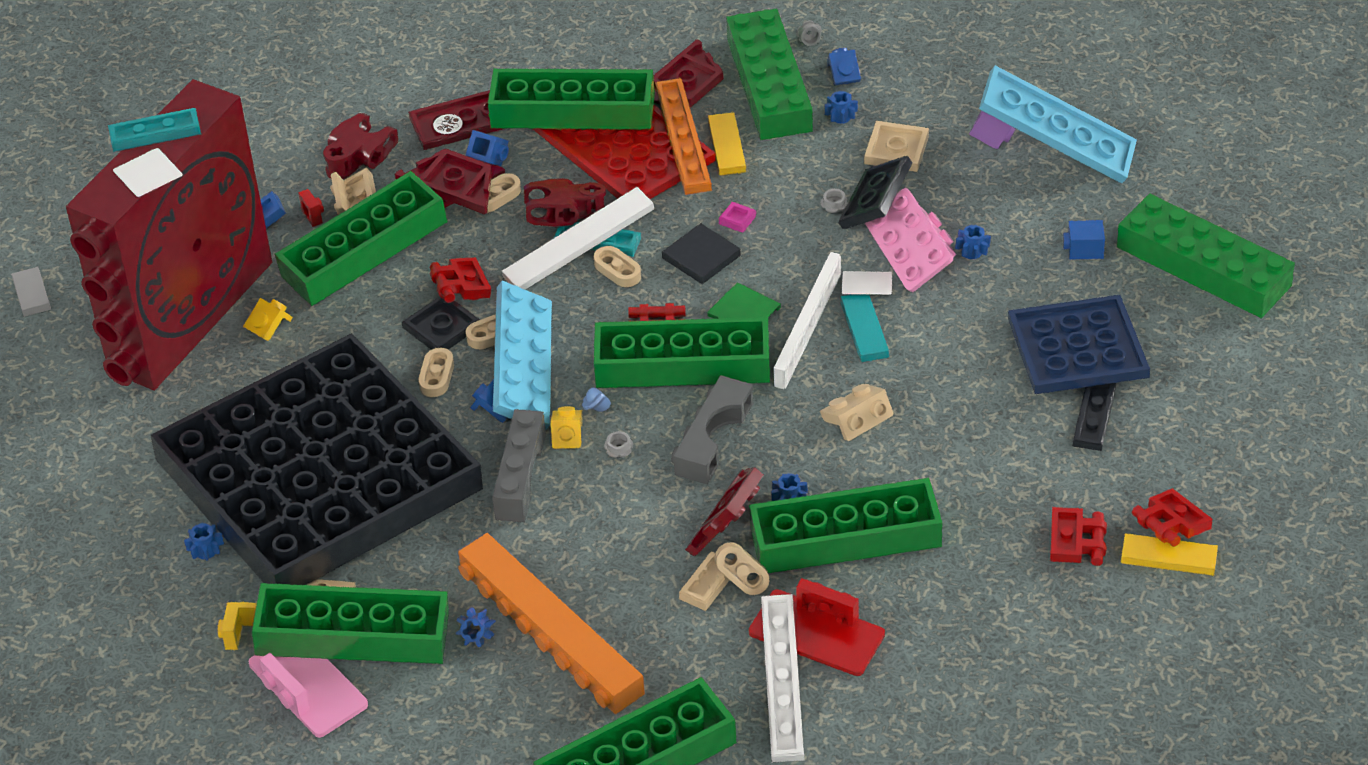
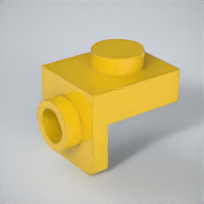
[243,298,293,341]
[551,406,583,449]
[218,602,257,650]

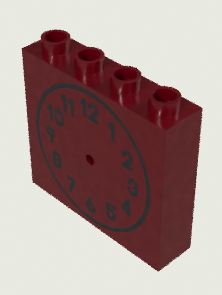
[66,79,273,391]

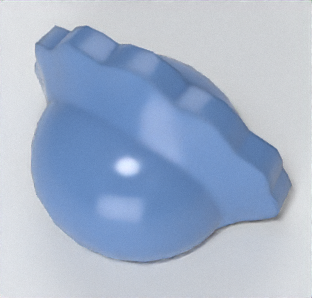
[582,387,611,412]

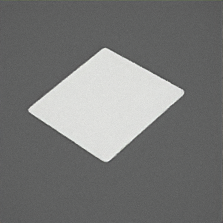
[113,148,183,197]
[842,271,892,295]

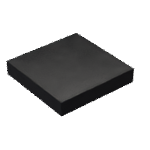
[662,223,741,284]
[402,296,480,350]

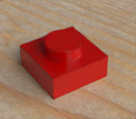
[298,189,324,227]

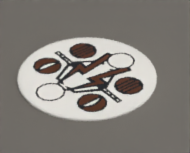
[433,114,462,134]

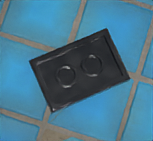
[838,156,913,229]

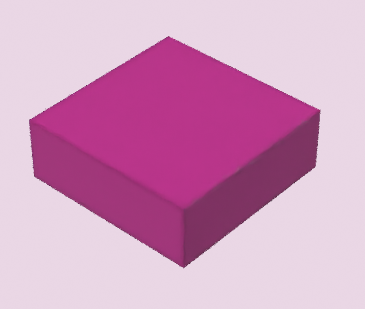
[719,202,756,233]

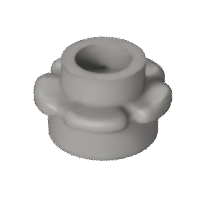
[796,21,822,46]
[821,189,848,213]
[604,431,634,458]

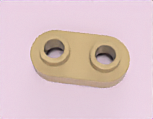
[487,173,521,213]
[594,246,641,287]
[466,314,496,349]
[419,348,454,397]
[715,543,769,595]

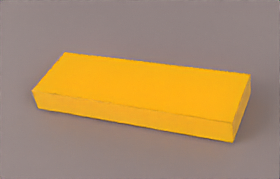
[708,112,746,176]
[1121,533,1218,576]

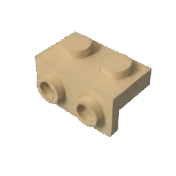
[330,167,376,215]
[820,384,894,441]

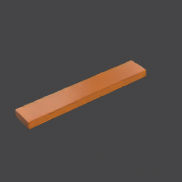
[655,78,712,195]

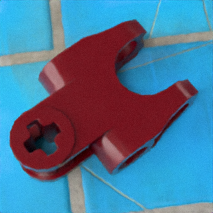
[323,113,399,179]
[523,178,606,227]

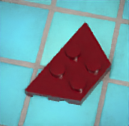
[653,39,724,107]
[395,148,492,214]
[685,467,764,556]

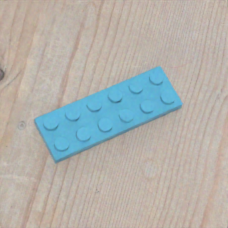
[979,65,1137,183]
[493,281,552,429]

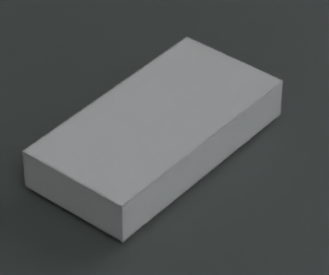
[11,267,51,317]

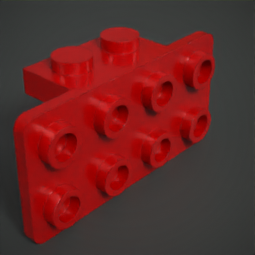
[749,578,885,676]

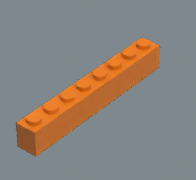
[458,533,645,715]

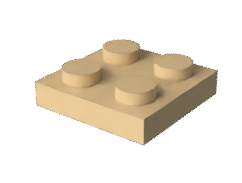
[864,121,929,172]

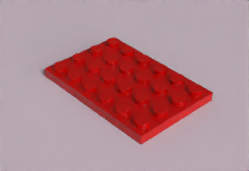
[533,105,716,199]

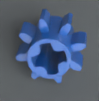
[824,91,858,124]
[955,225,991,259]
[771,474,808,501]
[184,523,224,561]
[456,607,496,647]

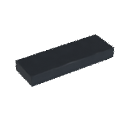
[1072,383,1116,451]

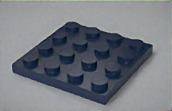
[1008,295,1150,394]

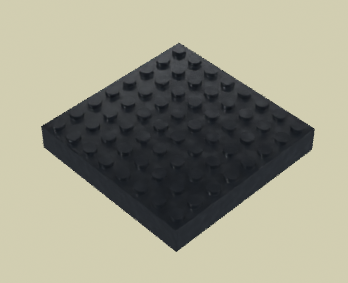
[150,333,483,585]

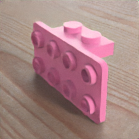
[865,188,957,292]
[248,653,368,738]

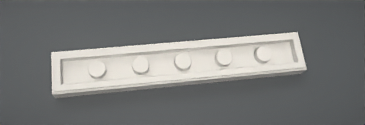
[502,187,654,290]
[774,252,841,389]
[761,594,804,762]

